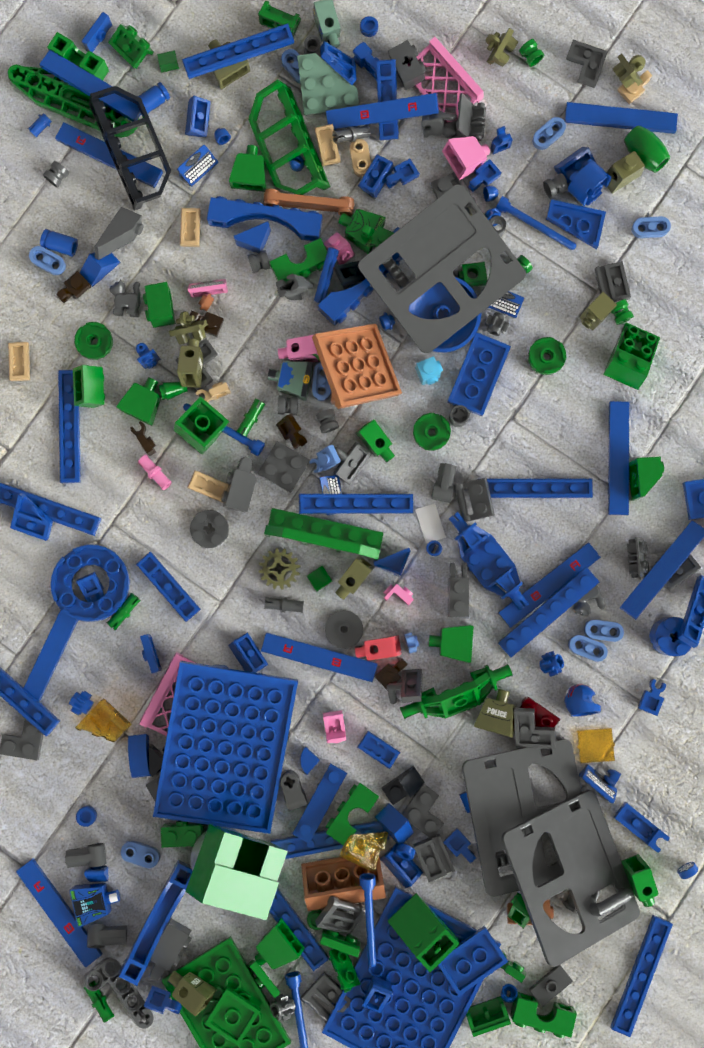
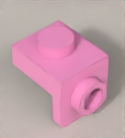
[323,232,355,265]
[383,584,414,605]
[323,710,346,743]

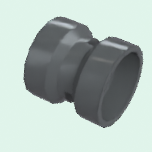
[43,160,69,188]
[543,173,568,199]
[247,250,271,273]
[278,395,298,416]
[449,405,469,427]
[316,409,339,433]

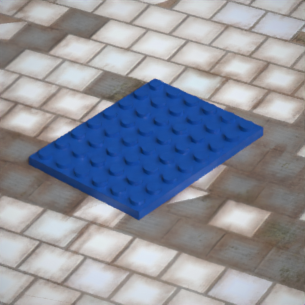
[153,661,298,834]
[322,886,501,1048]

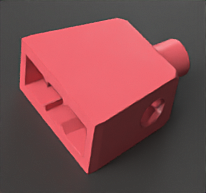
[355,635,402,661]

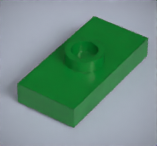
[247,960,280,998]

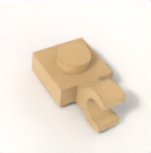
[618,70,652,105]
[196,382,231,402]

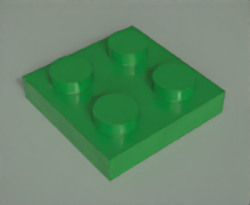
[205,987,261,1046]

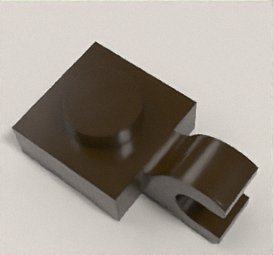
[56,271,91,303]
[190,310,224,337]
[276,413,307,449]
[130,421,156,456]
[374,658,408,690]

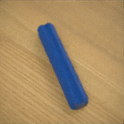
[314,247,339,303]

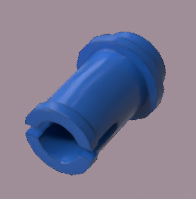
[27,113,52,138]

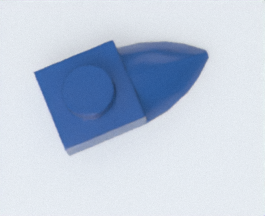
[76,572,104,602]

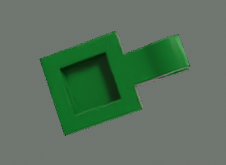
[361,224,394,247]
[500,950,526,983]

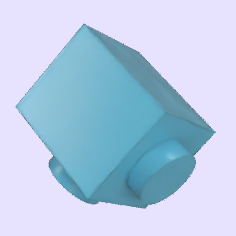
[415,356,443,385]

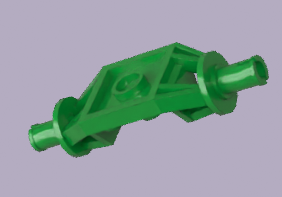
[400,664,513,719]

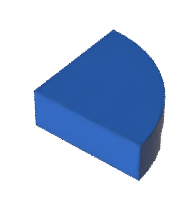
[301,747,320,775]

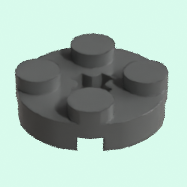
[190,510,229,548]

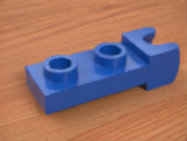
[353,42,379,81]
[613,802,670,853]

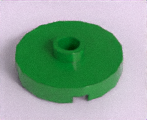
[74,322,113,360]
[528,337,567,375]
[413,413,451,451]

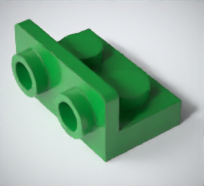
[108,24,154,69]

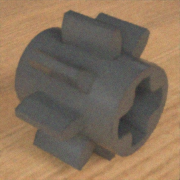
[485,312,509,336]
[270,993,295,1022]

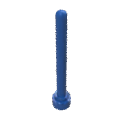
[496,196,576,250]
[183,403,265,456]
[359,873,376,967]
[285,971,308,1048]

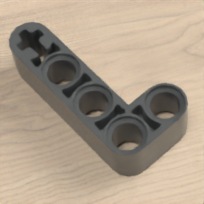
[83,957,154,1029]

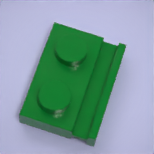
[320,929,360,958]

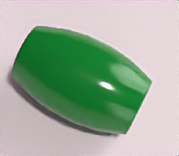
[624,125,670,173]

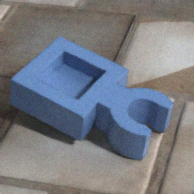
[310,445,341,473]
[403,632,419,653]

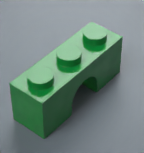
[47,32,109,80]
[269,238,327,281]
[325,783,379,847]
[510,992,577,1038]

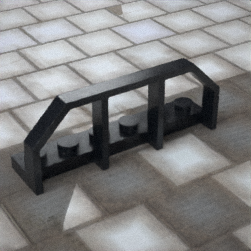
[89,86,171,211]

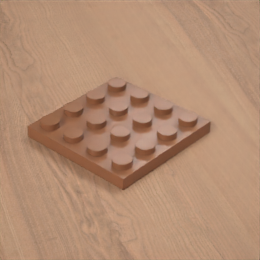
[312,324,402,409]

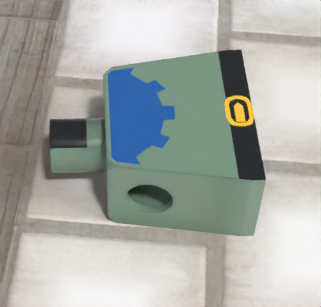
[313,0,341,48]
[268,361,313,401]

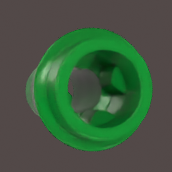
[158,382,188,401]

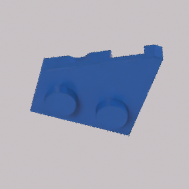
[320,41,357,85]
[10,493,53,541]

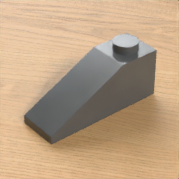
[94,207,144,260]

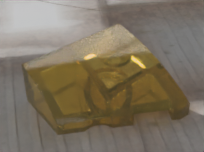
[75,698,132,742]
[340,831,388,871]

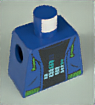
[69,883,120,928]

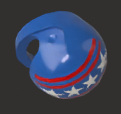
[564,684,601,717]

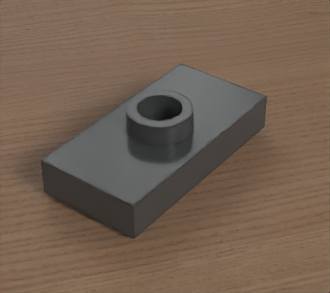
[529,965,573,1007]

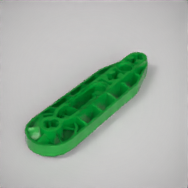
[8,64,139,138]

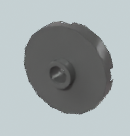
[325,610,363,649]

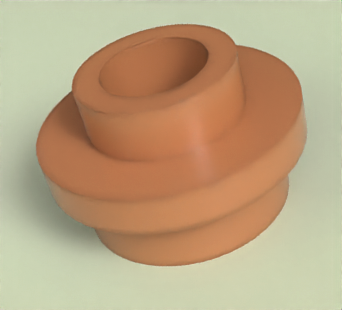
[198,293,214,311]

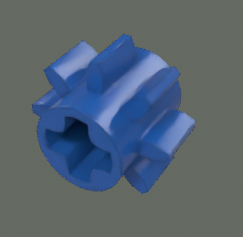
[539,651,564,677]
[69,690,94,715]

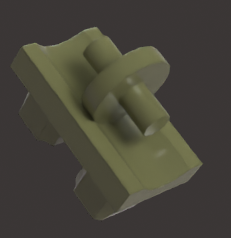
[486,28,518,67]
[613,53,646,89]
[169,311,208,345]

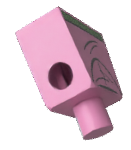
[278,335,321,362]

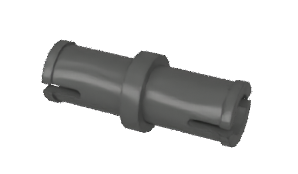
[332,125,370,144]
[264,597,304,613]

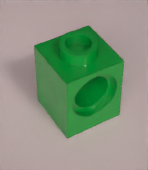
[458,262,487,287]

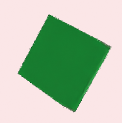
[157,50,179,73]
[307,566,333,592]

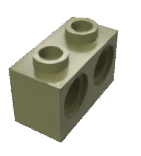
[580,292,617,331]

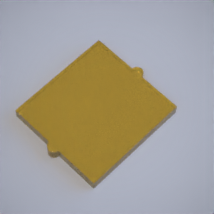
[577,728,615,763]

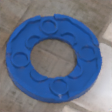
[51,545,130,622]

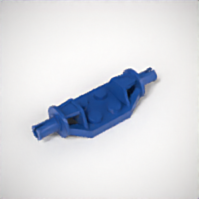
[449,512,529,611]

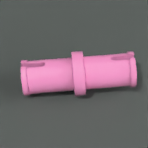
[138,455,172,490]

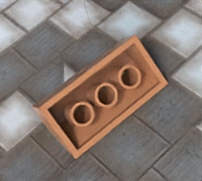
[301,851,386,911]

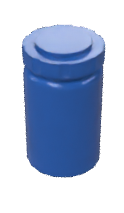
[137,82,170,114]
[40,229,78,257]

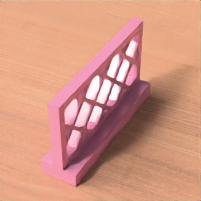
[407,37,484,123]
[139,652,196,736]

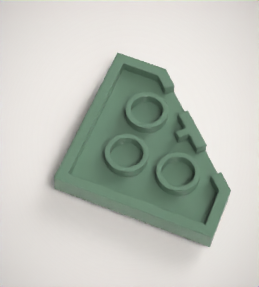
[297,53,359,115]

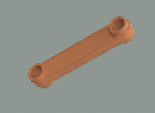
[263,188,355,216]

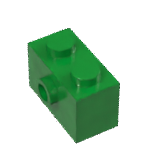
[143,282,176,328]
[73,365,105,408]
[161,821,204,848]
[507,892,530,929]

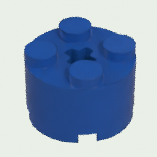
[568,159,611,206]
[649,617,692,656]

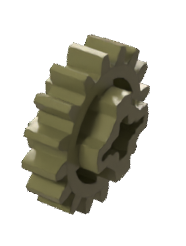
[259,548,301,590]

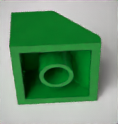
[174,396,229,455]
[629,456,664,501]

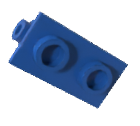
[136,343,161,369]

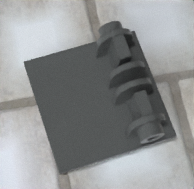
[456,93,486,142]
[627,537,649,578]

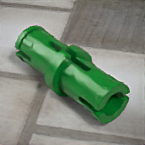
[236,398,266,437]
[106,593,141,630]
[84,980,115,1023]

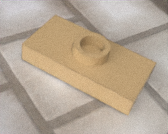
[315,124,341,167]
[180,208,201,247]
[8,342,30,381]
[187,470,228,503]

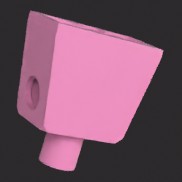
[442,136,490,180]

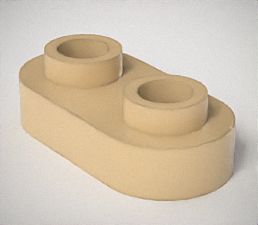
[350,139,371,177]

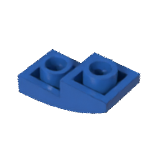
[128,734,151,778]

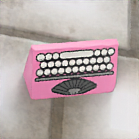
[188,279,228,298]

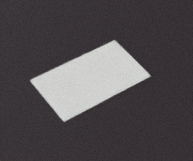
[415,503,446,544]

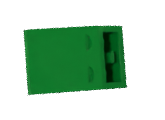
[603,322,660,390]
[387,893,459,972]

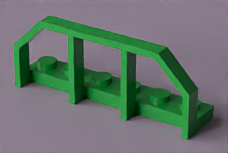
[248,80,331,195]
[264,508,384,561]

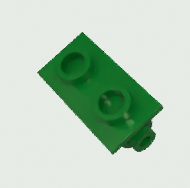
[329,949,361,993]

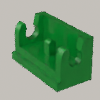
[258,0,301,37]
[466,996,511,1037]

